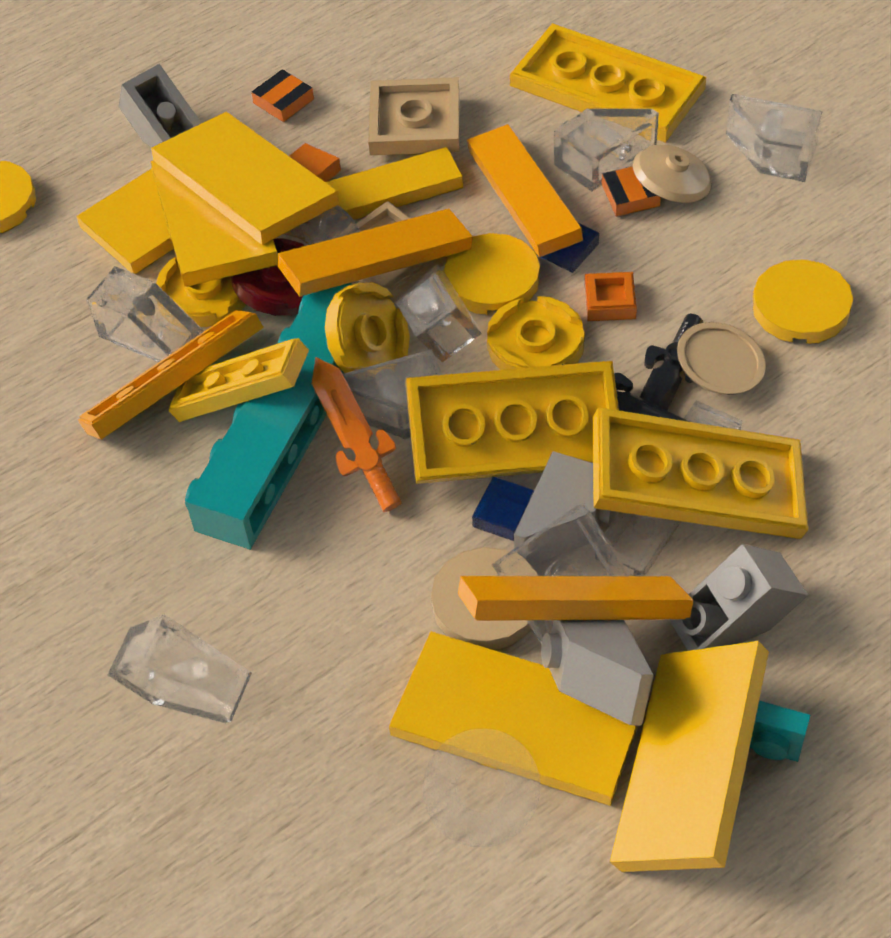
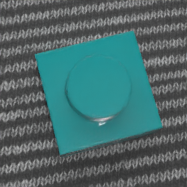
[750,700,811,762]

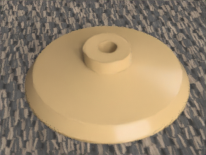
[633,145,712,203]
[677,322,766,395]

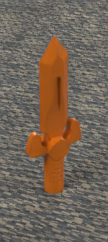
[311,357,402,512]

